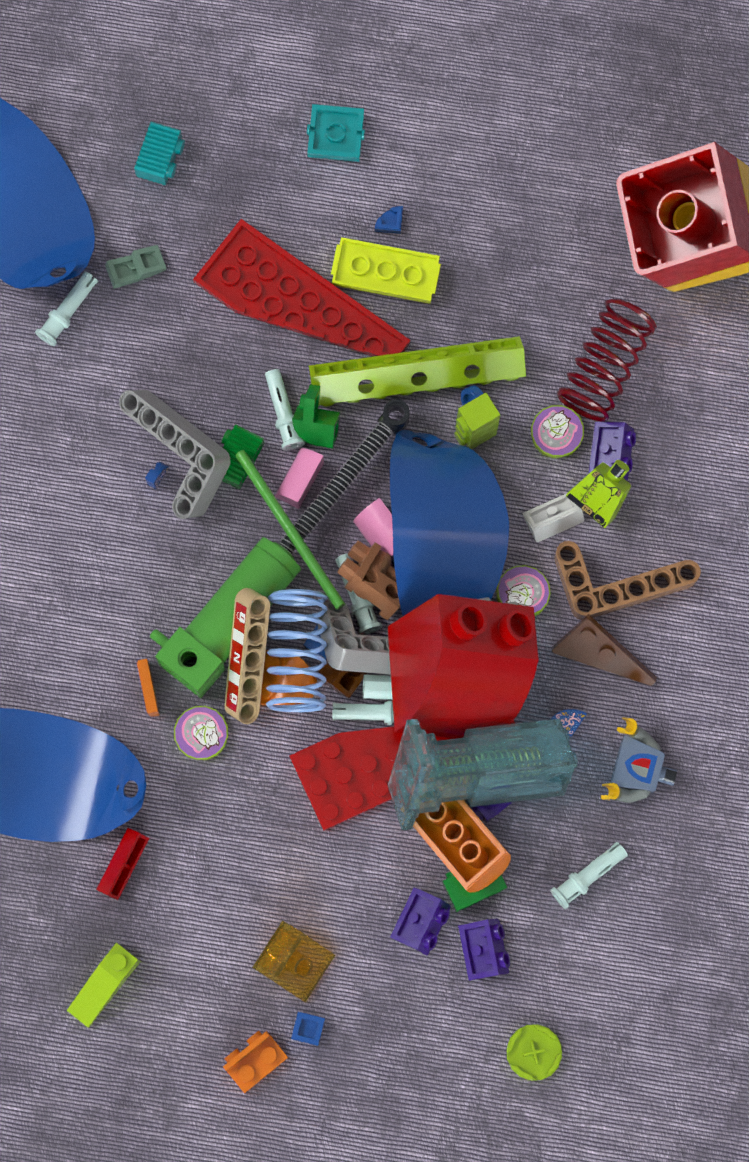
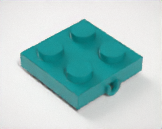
[307,104,365,162]

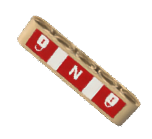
[224,588,270,724]

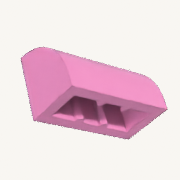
[275,448,324,509]
[353,498,394,560]

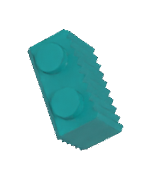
[134,121,185,185]

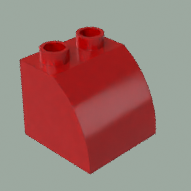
[388,594,539,742]

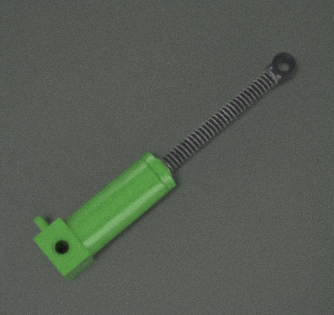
[150,399,410,699]

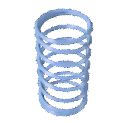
[266,589,328,712]

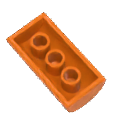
[400,776,511,893]

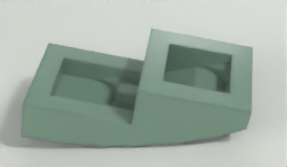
[105,245,166,289]

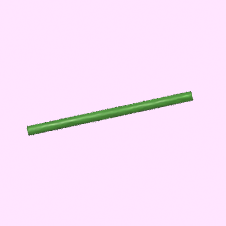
[235,450,345,610]

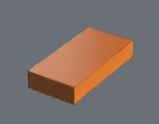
[137,659,160,717]

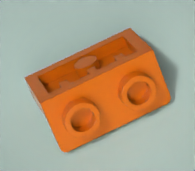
[223,1030,288,1094]

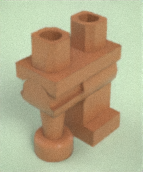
[337,540,400,620]

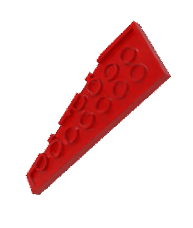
[193,219,411,357]
[289,721,522,831]

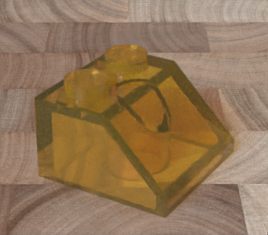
[252,920,336,1002]

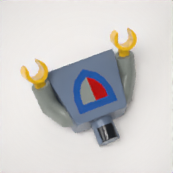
[601,717,677,803]

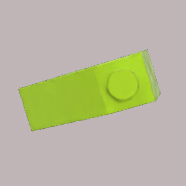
[67,943,141,1028]

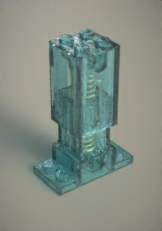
[388,719,578,831]

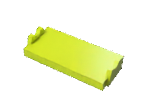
[331,237,441,304]

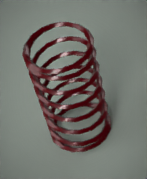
[557,298,657,422]

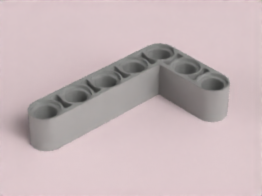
[119,389,230,519]
[318,598,391,674]

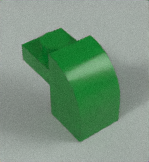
[292,384,340,449]

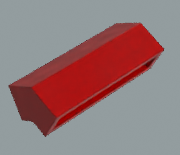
[96,828,150,900]

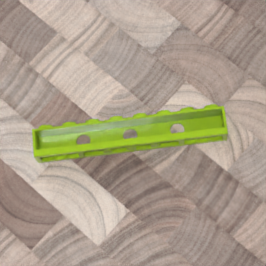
[309,336,526,407]

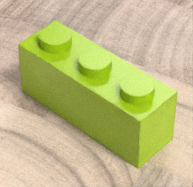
[454,393,500,449]

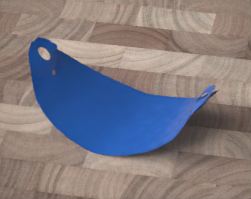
[0,98,95,289]
[390,430,509,616]
[0,708,146,842]

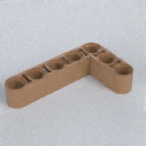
[554,541,701,620]

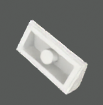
[523,494,584,542]

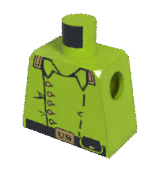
[566,460,631,528]

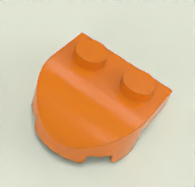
[260,650,317,706]

